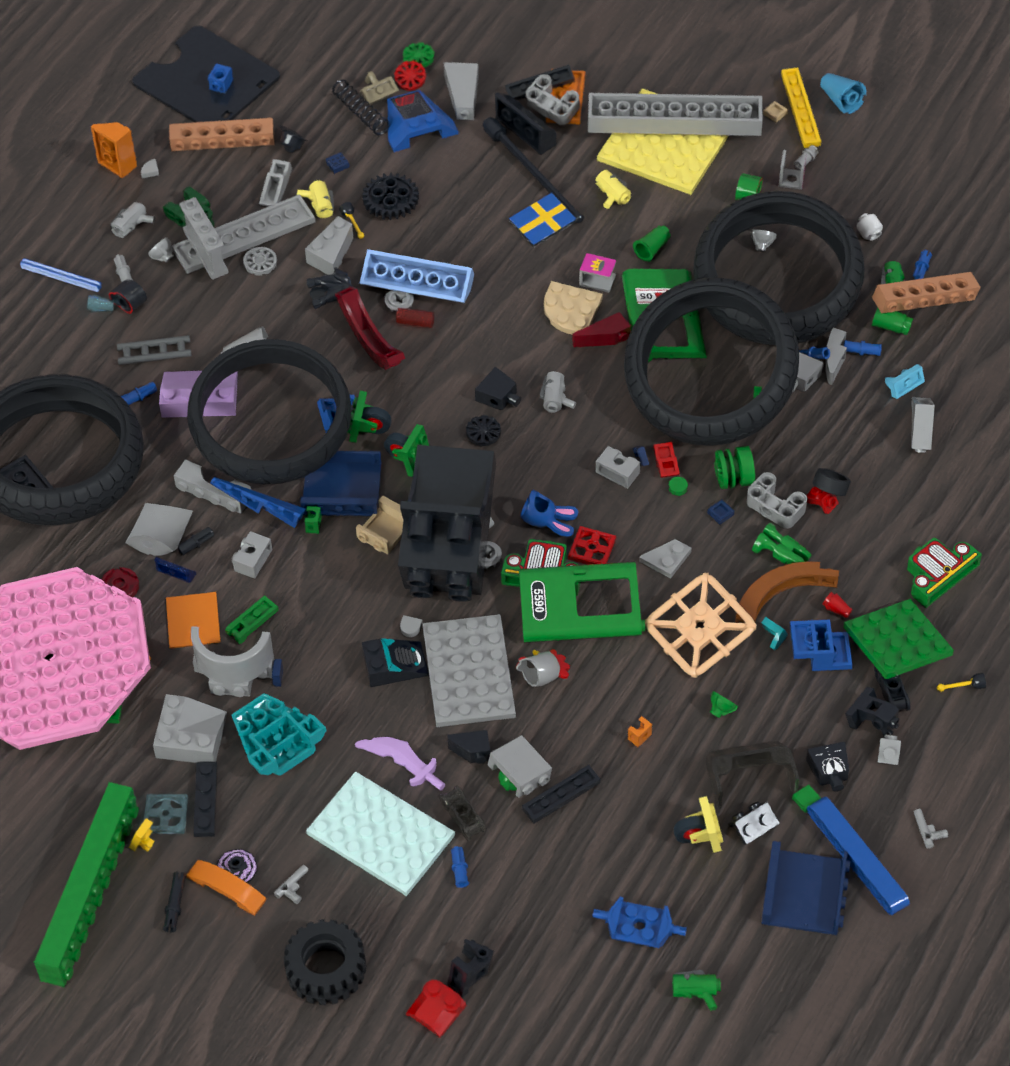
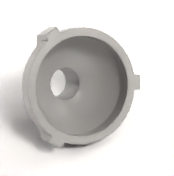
[751,229,777,251]
[148,237,173,263]

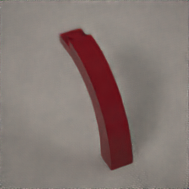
[335,286,406,370]

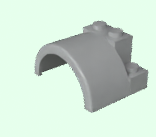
[191,626,274,697]

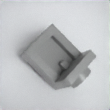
[878,735,901,765]

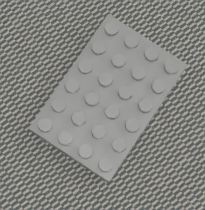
[423,614,516,727]

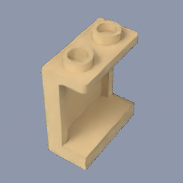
[356,496,403,554]

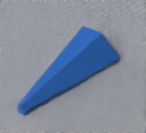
[210,477,306,528]

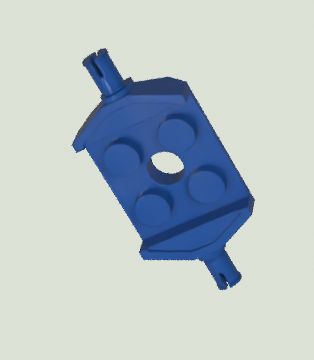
[593,897,687,948]

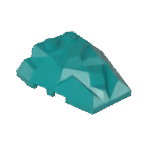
[232,693,327,775]

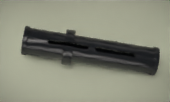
[163,871,186,933]

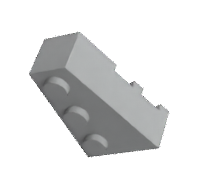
[305,216,353,275]

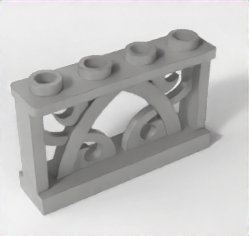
[180,198,228,280]

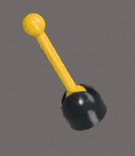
[339,202,364,239]
[937,673,986,692]

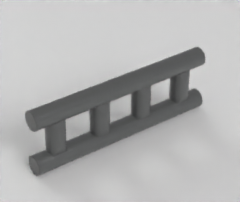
[117,335,192,365]

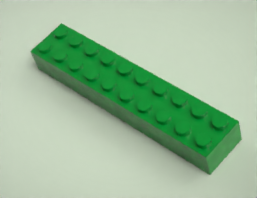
[34,782,139,987]

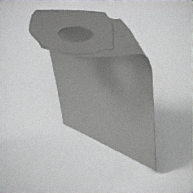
[125,503,193,556]

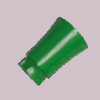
[633,225,671,262]
[871,308,913,335]

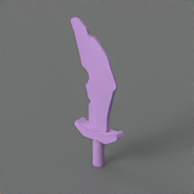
[355,737,445,790]

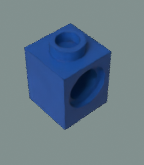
[208,64,233,93]

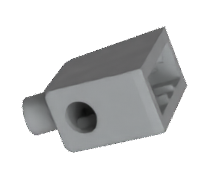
[792,352,823,393]

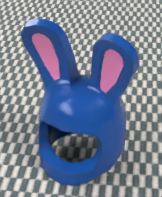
[520,490,578,536]

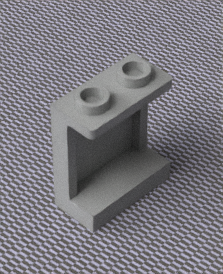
[488,735,552,798]

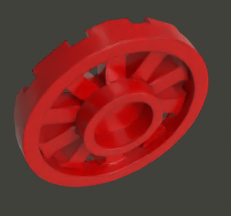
[394,61,426,91]

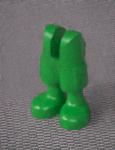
[752,523,812,564]

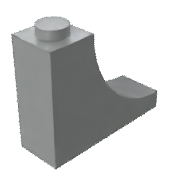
[911,397,935,452]

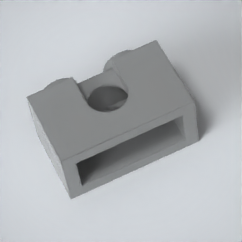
[596,446,640,489]
[232,531,272,579]

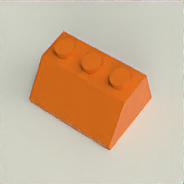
[91,122,137,178]

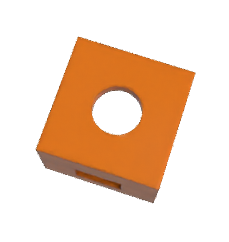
[628,716,652,747]

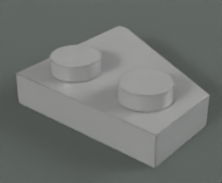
[639,539,692,578]

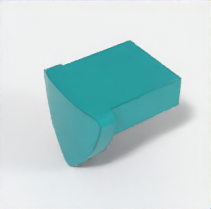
[761,617,788,650]

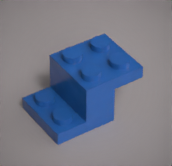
[790,620,852,671]

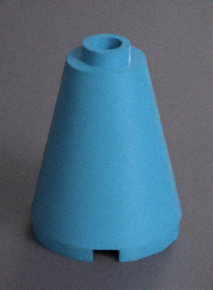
[820,73,867,114]

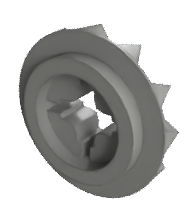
[385,290,414,313]
[485,541,502,569]

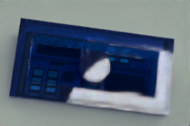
[155,557,196,583]

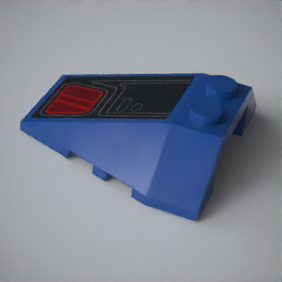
[388,90,459,152]

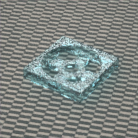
[144,794,188,834]

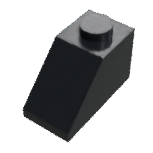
[447,730,491,764]

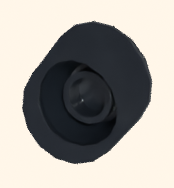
[277,125,308,153]

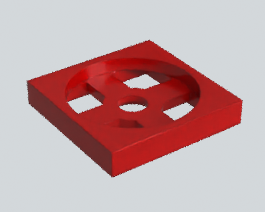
[568,526,616,565]

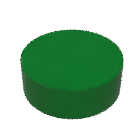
[669,477,688,496]

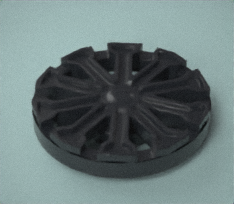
[466,415,501,446]

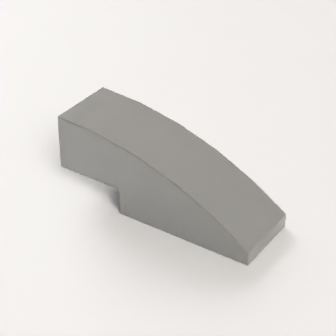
[259,159,292,207]
[825,328,847,385]

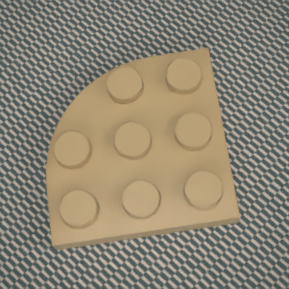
[544,281,603,335]

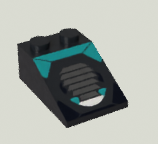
[362,638,429,687]

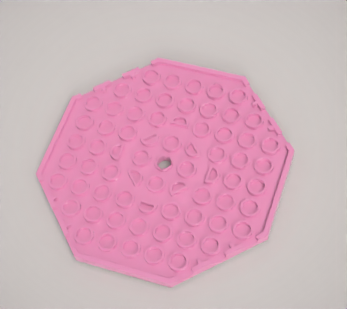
[0,567,151,750]

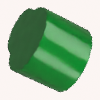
[735,173,763,201]

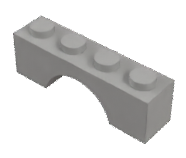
[174,460,251,514]

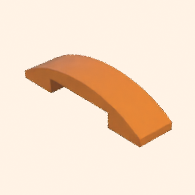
[186,860,266,916]

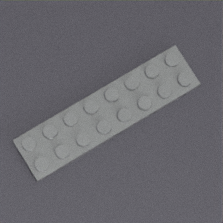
[172,194,315,274]

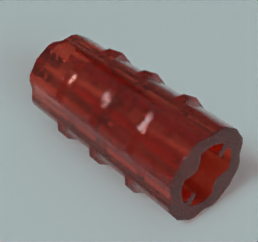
[396,307,435,328]

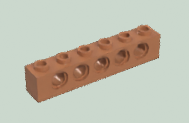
[169,118,274,151]
[872,272,981,313]

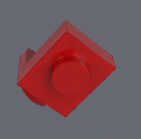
[806,486,839,514]

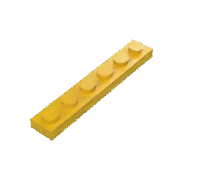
[781,68,821,148]

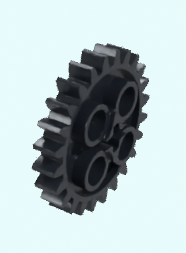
[362,172,419,220]

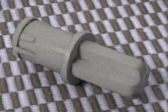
[114,254,132,283]

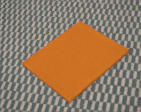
[166,592,221,649]

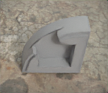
[141,159,159,178]

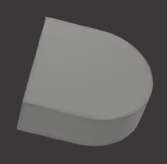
[400,615,422,637]

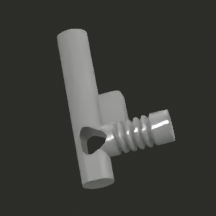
[914,809,948,848]
[274,865,308,904]

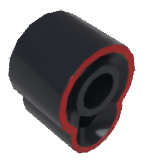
[109,280,147,314]

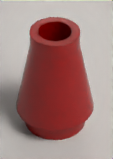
[822,592,853,618]

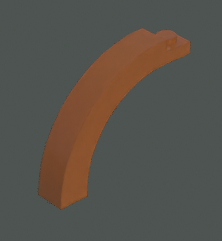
[735,562,839,623]

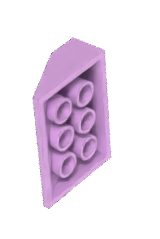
[159,371,238,417]

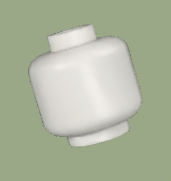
[856,213,883,241]

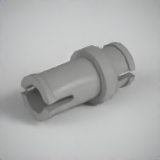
[794,145,819,170]

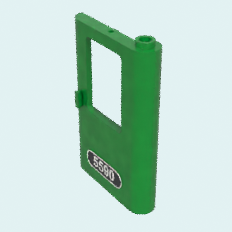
[519,562,645,643]

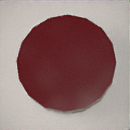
[101,567,139,598]

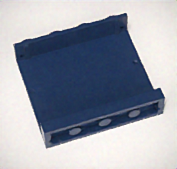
[300,450,382,516]
[761,841,850,935]

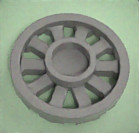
[243,247,277,275]

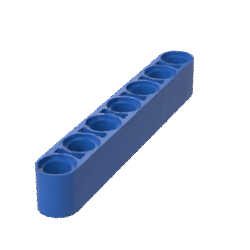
[807,797,910,915]

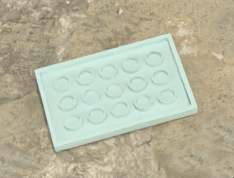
[306,771,455,896]

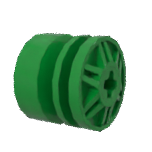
[714,446,755,490]

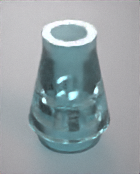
[87,294,114,312]

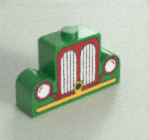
[907,538,982,608]
[501,539,581,596]

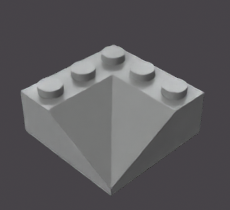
[153,694,227,763]

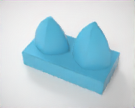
[885,364,925,399]

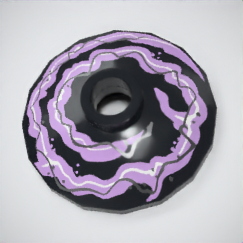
[216,849,257,883]

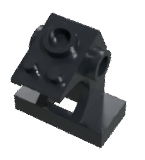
[845,686,900,738]
[447,939,494,998]

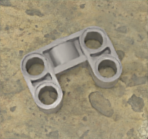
[526,74,580,125]
[747,472,807,529]

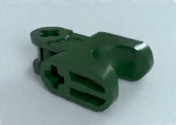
[163,186,215,227]

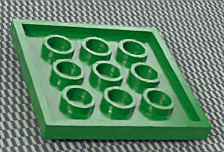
[843,599,954,679]

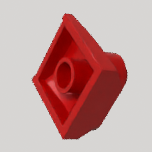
[406,980,466,1038]

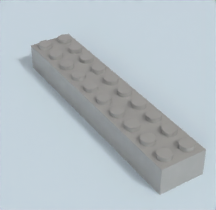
[588,93,762,136]

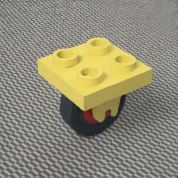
[674,796,723,853]

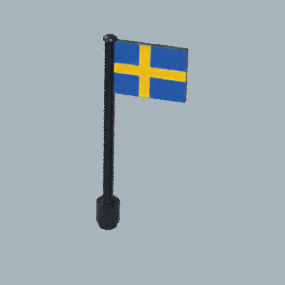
[482,117,584,247]

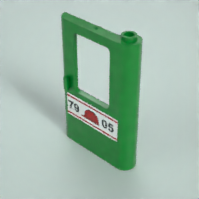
[622,269,707,363]

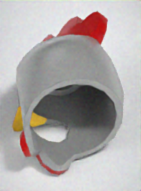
[516,649,570,687]

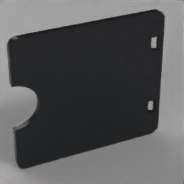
[132,25,280,123]

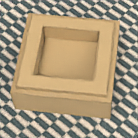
[763,101,788,123]

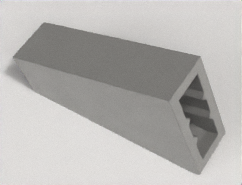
[444,62,479,120]

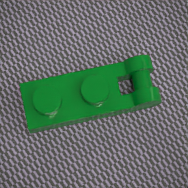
[225,595,278,644]

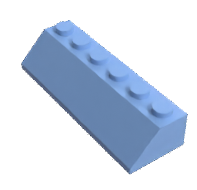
[360,249,474,303]

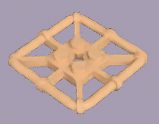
[645,573,757,678]

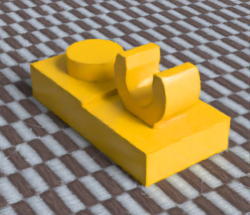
[129,818,154,852]

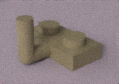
[360,71,399,105]

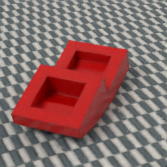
[653,442,680,478]

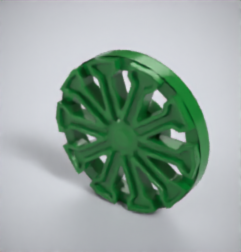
[403,42,434,68]

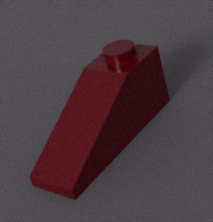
[572,312,631,347]

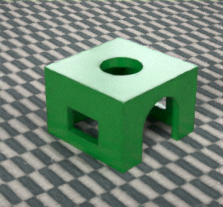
[305,506,322,534]

